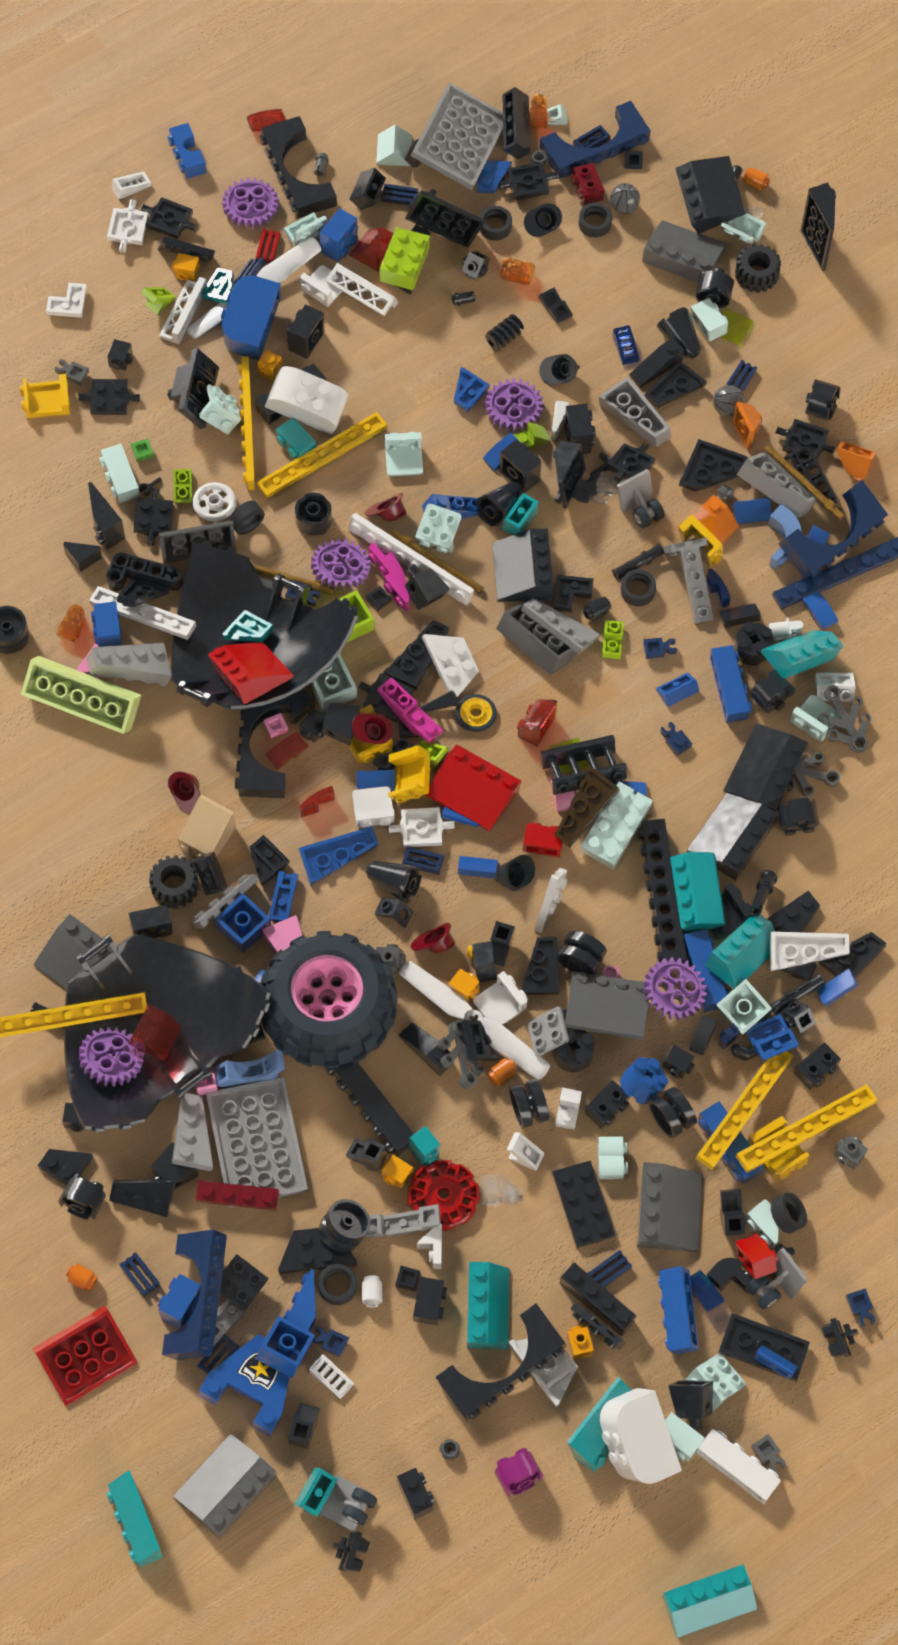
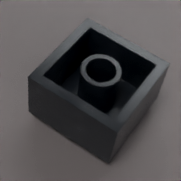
[286,304,325,359]
[564,403,596,454]
[499,439,542,493]

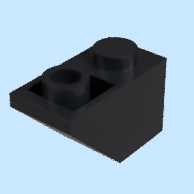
[288,1403,320,1449]

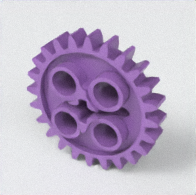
[222,177,279,229]
[485,378,544,432]
[311,538,371,591]
[643,957,707,1021]
[78,1026,144,1087]

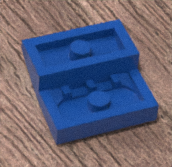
[745,1014,799,1061]

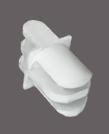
[769,618,803,641]

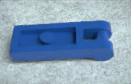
[269,871,299,923]

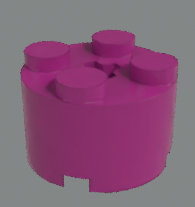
[494,1448,544,1496]

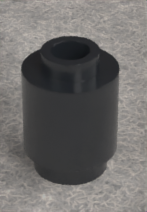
[583,596,612,621]

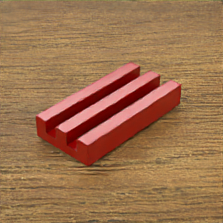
[255,229,280,263]

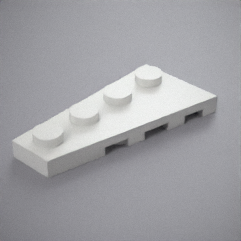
[770,932,849,972]

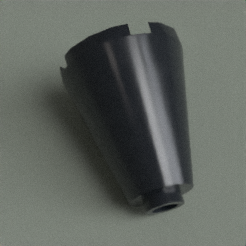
[657,307,701,359]
[475,481,524,528]
[366,861,422,903]

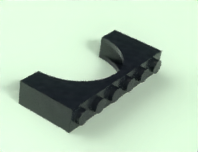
[259,116,337,218]
[235,694,292,799]
[436,1303,567,1421]

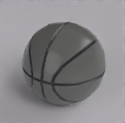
[610,183,640,214]
[713,385,745,417]

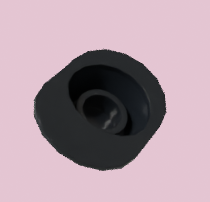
[524,203,562,237]
[539,354,580,385]
[495,854,535,892]

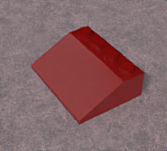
[208,642,294,705]
[425,744,522,832]
[32,1305,138,1406]

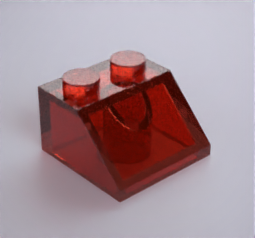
[349,227,394,272]
[517,699,558,747]
[128,1004,181,1062]

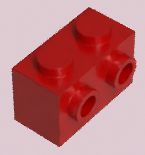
[522,822,563,858]
[735,1234,778,1279]

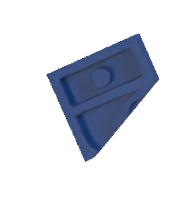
[477,161,512,194]
[454,367,490,412]

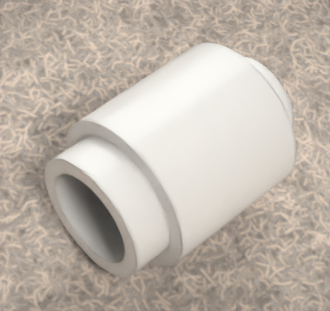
[362,1275,383,1308]

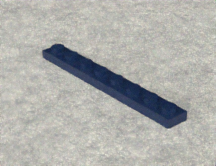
[772,537,898,610]

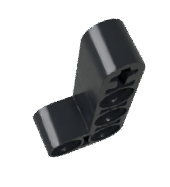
[784,447,841,509]
[106,552,183,591]

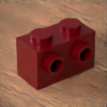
[571,163,604,205]

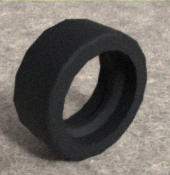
[578,203,612,238]
[480,206,512,241]
[229,500,265,535]
[621,569,656,606]
[689,1015,717,1056]
[771,1192,807,1234]
[318,1264,357,1305]

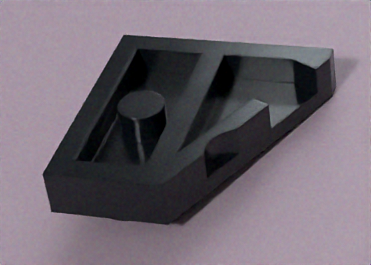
[249,835,290,887]
[38,1149,94,1185]

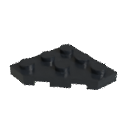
[679,439,749,492]

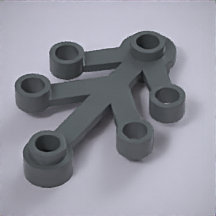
[818,685,871,753]
[787,752,840,798]
[437,1020,484,1089]

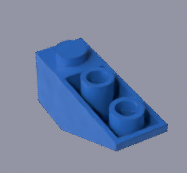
[422,494,480,519]
[283,1269,316,1332]

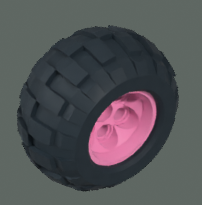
[260,931,397,1069]

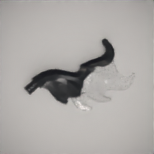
[555,452,627,504]

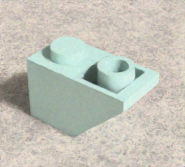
[745,1198,778,1250]

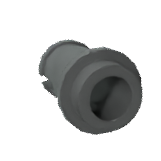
[314,153,329,176]

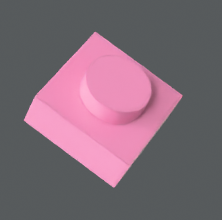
[263,713,288,739]

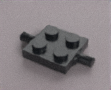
[499,162,558,200]
[141,197,198,239]
[78,379,140,415]
[775,419,836,459]
[606,443,656,483]
[133,488,173,546]
[358,673,414,723]

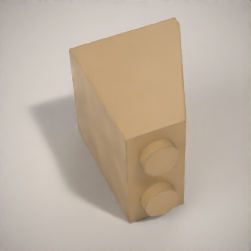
[178,794,236,858]

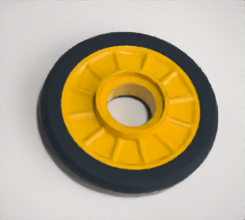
[455,694,497,732]

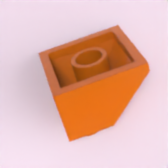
[733,402,762,451]
[836,441,876,480]
[695,495,739,544]

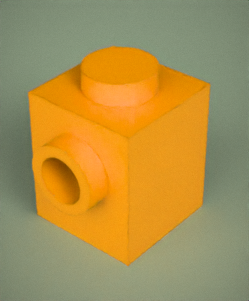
[172,253,200,281]
[257,350,283,382]
[449,969,480,1002]
[381,1155,413,1189]
[567,1326,594,1360]

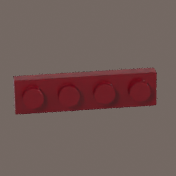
[196,1180,279,1211]

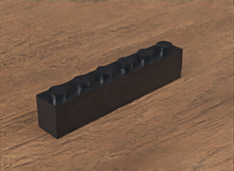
[325,1062,414,1157]

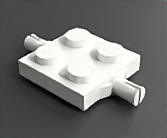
[107,199,149,253]
[389,807,454,848]

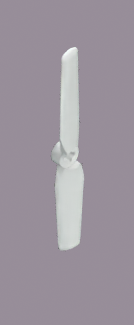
[187,237,321,338]
[399,961,550,1080]

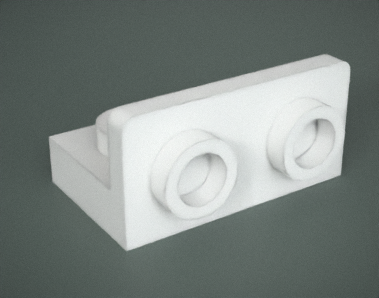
[815,673,856,701]

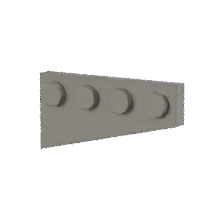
[521,598,600,654]
[191,874,258,929]
[172,1093,213,1171]

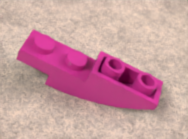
[368,543,409,611]
[378,678,443,744]

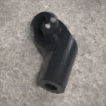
[731,1044,758,1061]

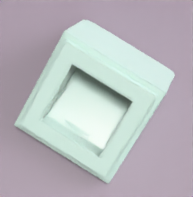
[546,104,568,125]

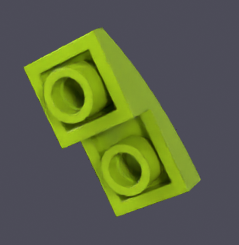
[173,469,192,503]
[602,620,624,659]

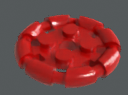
[407,1160,480,1231]

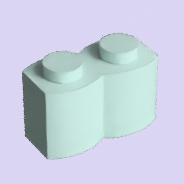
[598,1137,628,1180]

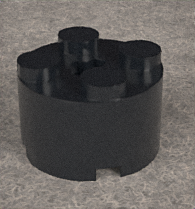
[696,268,734,308]
[805,379,841,420]
[295,492,332,535]
[734,622,773,666]
[750,670,796,713]
[777,798,819,836]
[554,1028,594,1073]
[58,1174,106,1220]

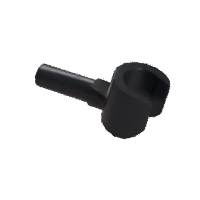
[139,477,162,496]

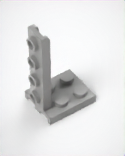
[663,538,714,623]

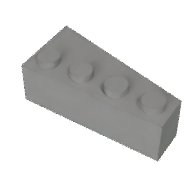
[599,377,671,447]
[737,452,817,518]
[87,643,171,687]

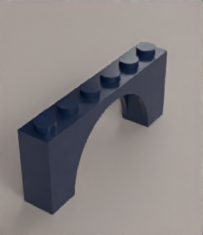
[539,100,651,179]
[778,480,888,579]
[162,1229,227,1360]

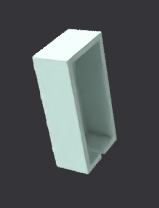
[580,781,653,870]

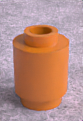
[743,168,770,191]
[487,1058,517,1087]
[66,1263,98,1291]

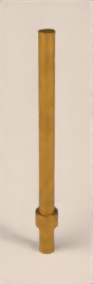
[764,444,845,521]
[390,529,484,593]
[252,564,335,595]

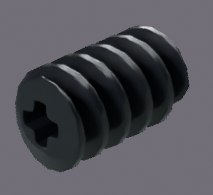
[485,314,524,352]

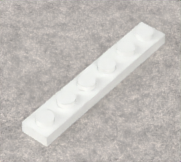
[89,586,196,640]

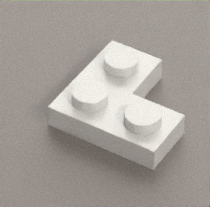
[46,283,87,318]

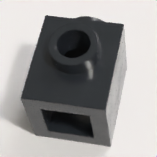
[107,339,133,371]
[299,709,324,743]
[662,1045,695,1079]
[62,1102,88,1132]

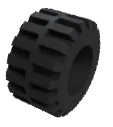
[735,244,781,293]
[149,855,199,909]

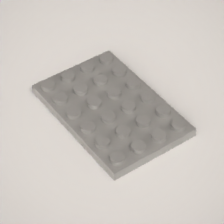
[411,82,503,190]
[206,1077,308,1208]

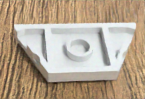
[422,634,479,697]
[534,868,568,934]
[508,1337,578,1408]

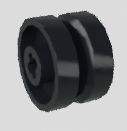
[0,605,30,654]
[557,931,607,975]
[509,1078,550,1129]
[649,1087,697,1139]
[319,1199,371,1253]

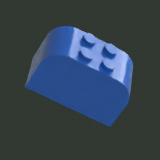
[221,275,281,361]

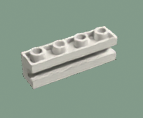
[696,1429,781,1504]

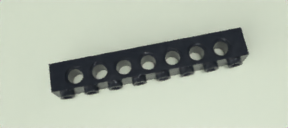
[638,818,687,964]

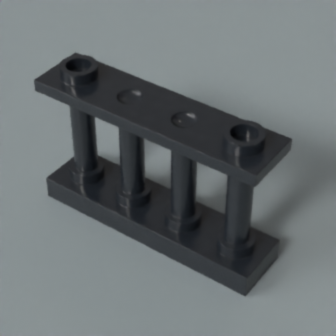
[540,735,627,795]

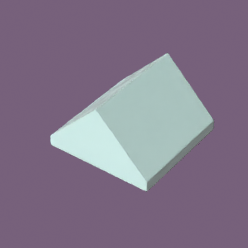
[377,124,413,166]
[716,979,772,1035]

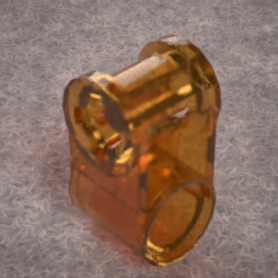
[530,94,548,128]
[500,258,535,285]
[57,604,86,643]

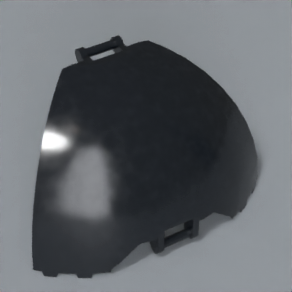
[171,538,358,709]
[64,934,271,1132]

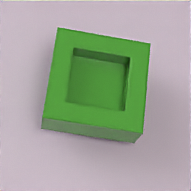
[131,439,154,462]

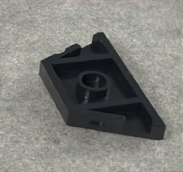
[278,1228,357,1274]

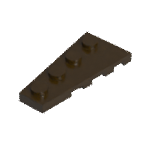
[554,766,620,848]

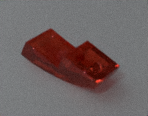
[247,109,286,131]
[265,732,309,769]
[299,786,335,818]

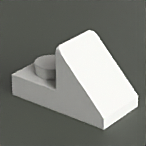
[555,1088,582,1130]
[507,1132,545,1170]
[417,1224,442,1269]

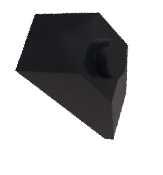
[629,338,684,388]
[398,1022,452,1076]

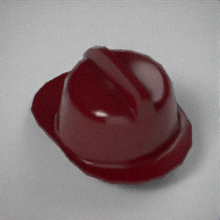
[364,493,406,521]
[351,713,393,744]
[168,771,201,814]
[410,923,455,954]

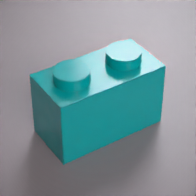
[276,418,316,459]
[503,493,539,535]
[408,1126,441,1166]
[294,1468,338,1517]

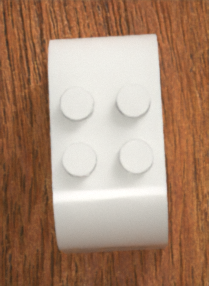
[265,366,349,435]
[600,1388,682,1484]

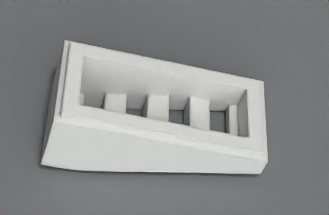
[112,172,152,200]
[551,401,570,441]
[309,1354,354,1400]

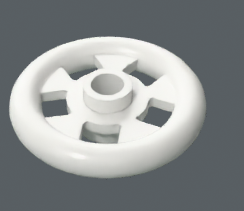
[193,482,237,521]

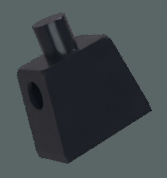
[405,564,450,611]
[314,703,360,746]
[151,1142,198,1190]
[668,1380,713,1430]

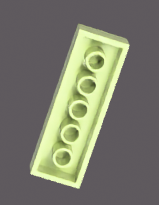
[21,656,142,734]

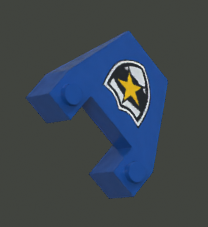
[198,1334,290,1437]

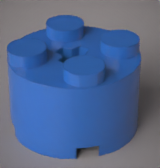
[620,1057,668,1104]

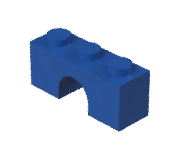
[167,123,206,179]

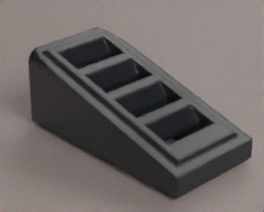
[420,690,461,712]

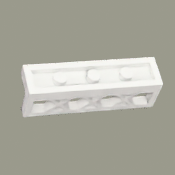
[326,263,398,316]
[159,277,207,344]

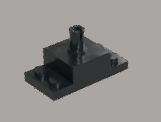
[167,348,220,429]

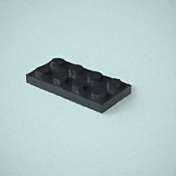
[552,1160,615,1249]
[718,1313,810,1382]

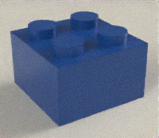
[320,208,359,262]
[91,601,122,647]
[215,893,271,953]
[158,1274,201,1329]
[256,1316,315,1379]

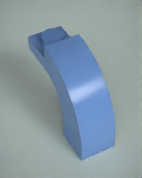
[768,504,801,570]
[214,1050,285,1088]

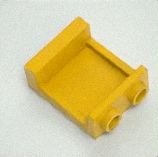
[20,374,70,418]
[678,514,723,567]
[348,705,393,765]
[388,745,430,803]
[748,1116,810,1181]

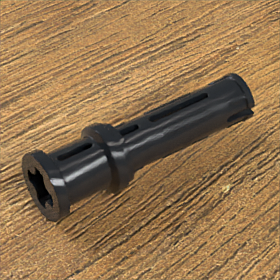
[749,870,778,916]

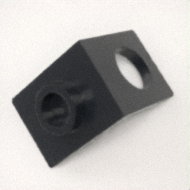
[374,898,414,928]

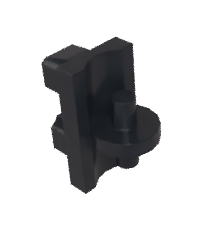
[821,1317,858,1357]
[332,1531,370,1572]

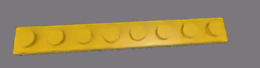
[238,356,255,490]
[256,412,387,499]
[0,992,148,1038]
[695,1051,794,1170]
[736,1084,878,1173]

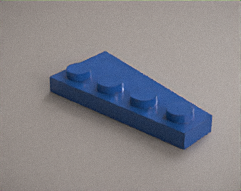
[299,826,378,885]

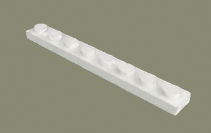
[348,513,474,606]

